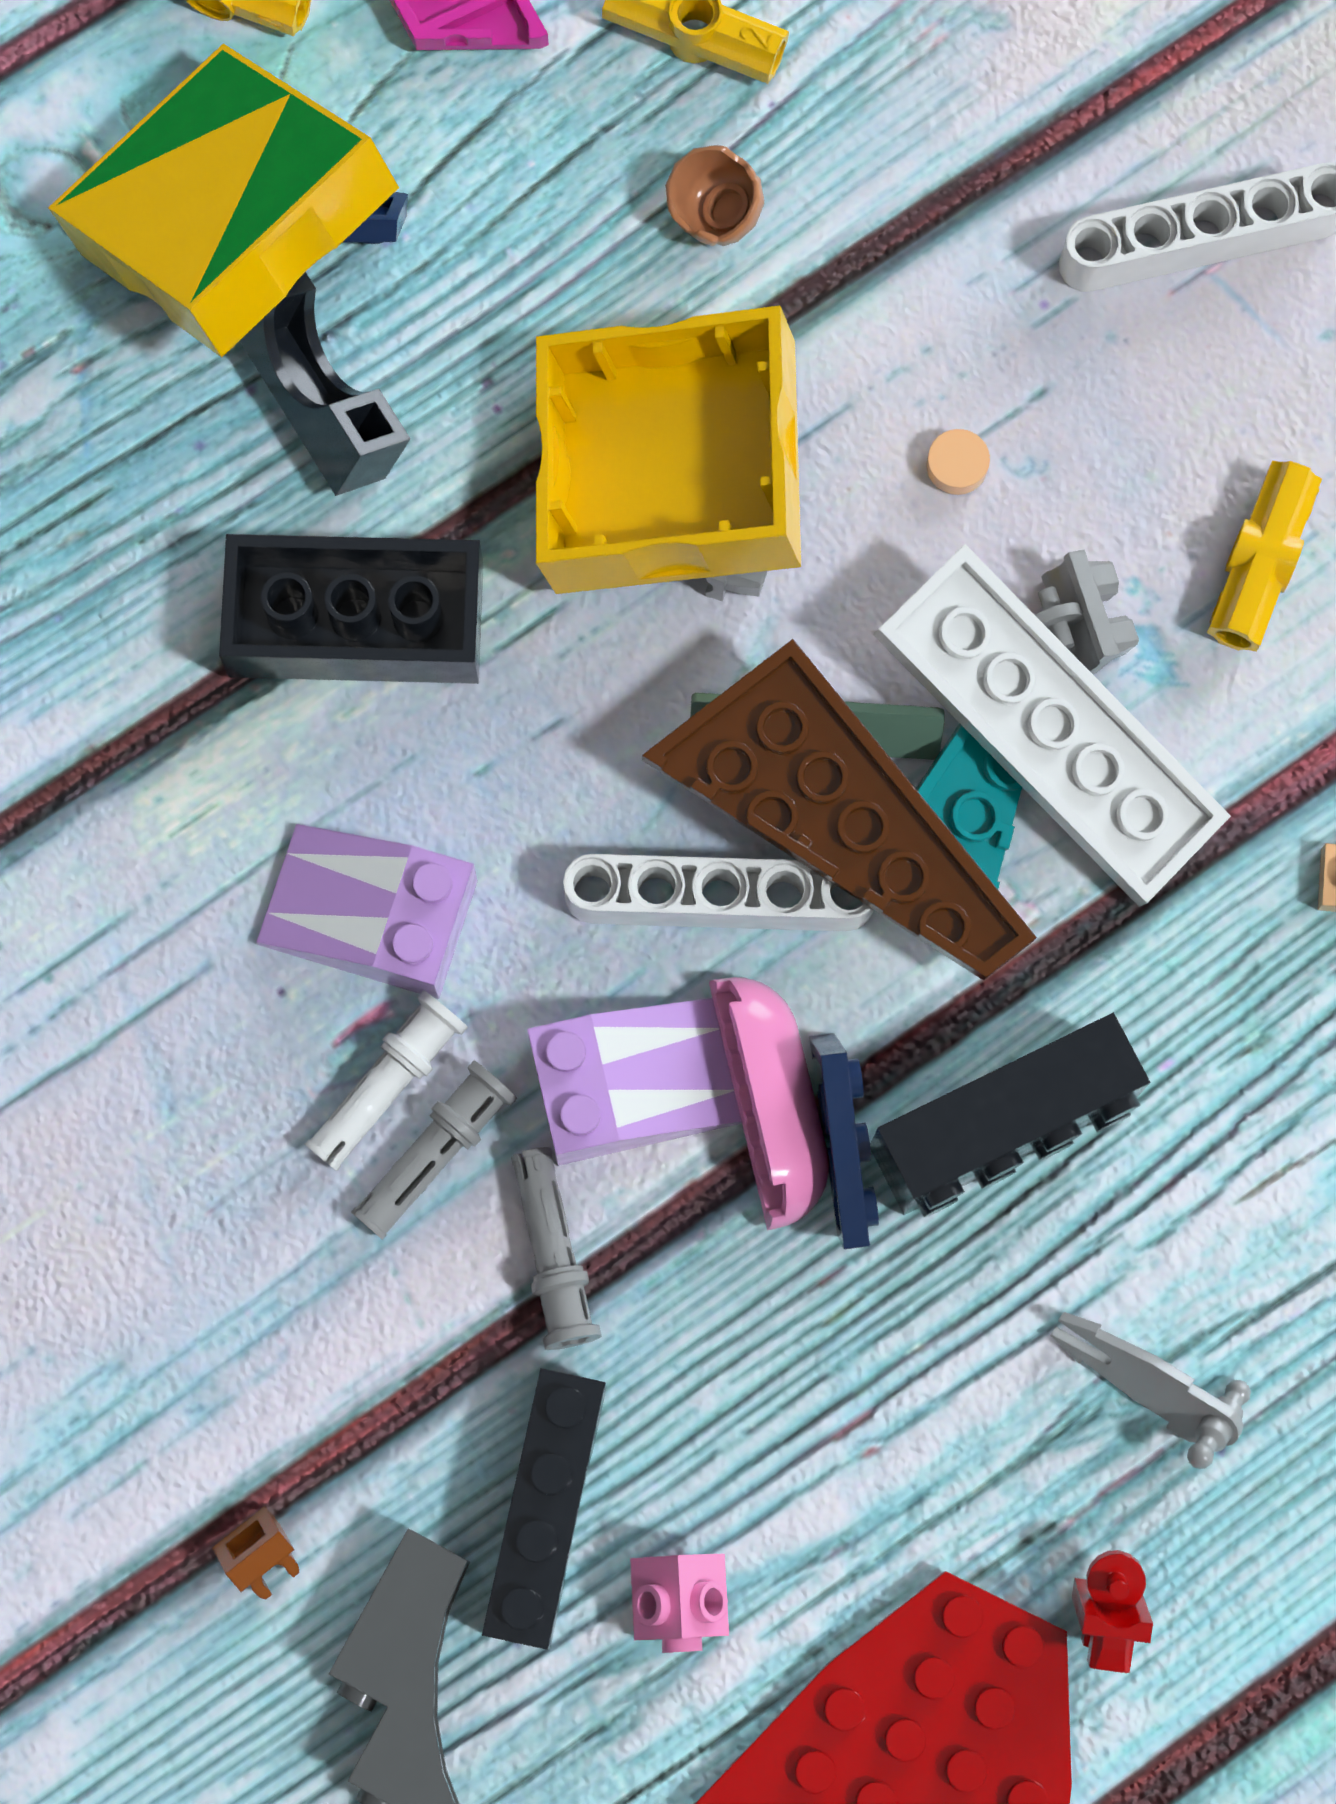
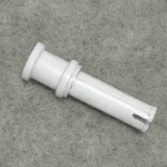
[305,990,468,1171]

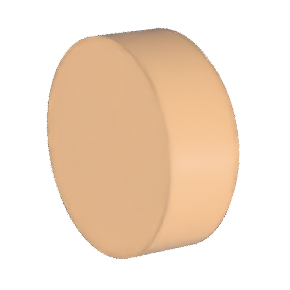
[926,429,990,495]

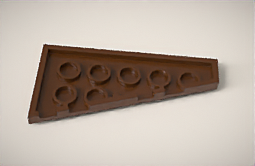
[642,639,1037,981]

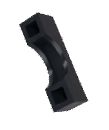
[240,272,410,496]
[482,1368,607,1650]

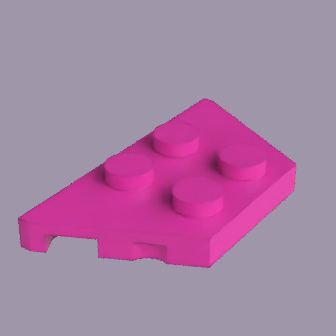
[390,0,549,50]

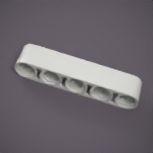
[1059,163,1336,292]
[563,854,873,931]

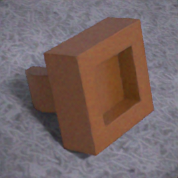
[212,1506,300,1600]

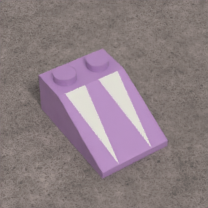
[256,824,478,999]
[527,998,742,1166]

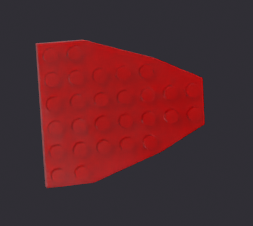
[694,1571,1072,1804]

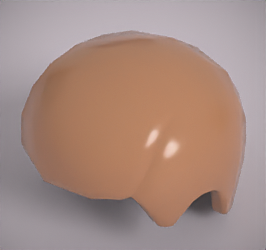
[665,145,764,246]

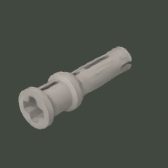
[351,1060,517,1240]
[511,1147,602,1350]

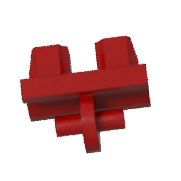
[1072,1550,1153,1673]

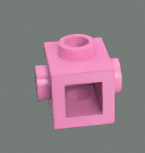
[630,1554,729,1653]

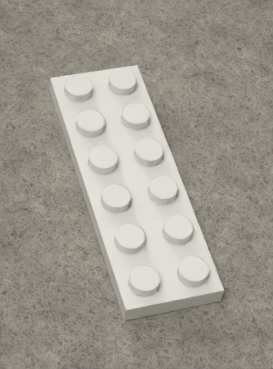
[873,544,1231,907]

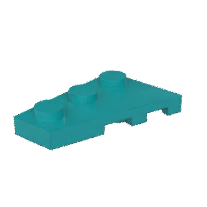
[916,723,1023,889]

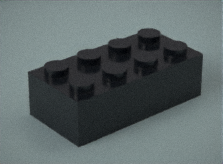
[219,534,483,684]
[870,1012,1151,1218]

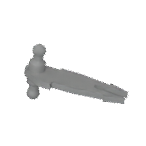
[1050,1312,1251,1469]

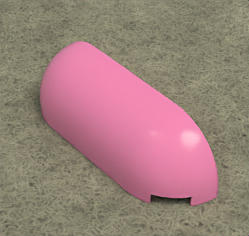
[709,977,829,1230]

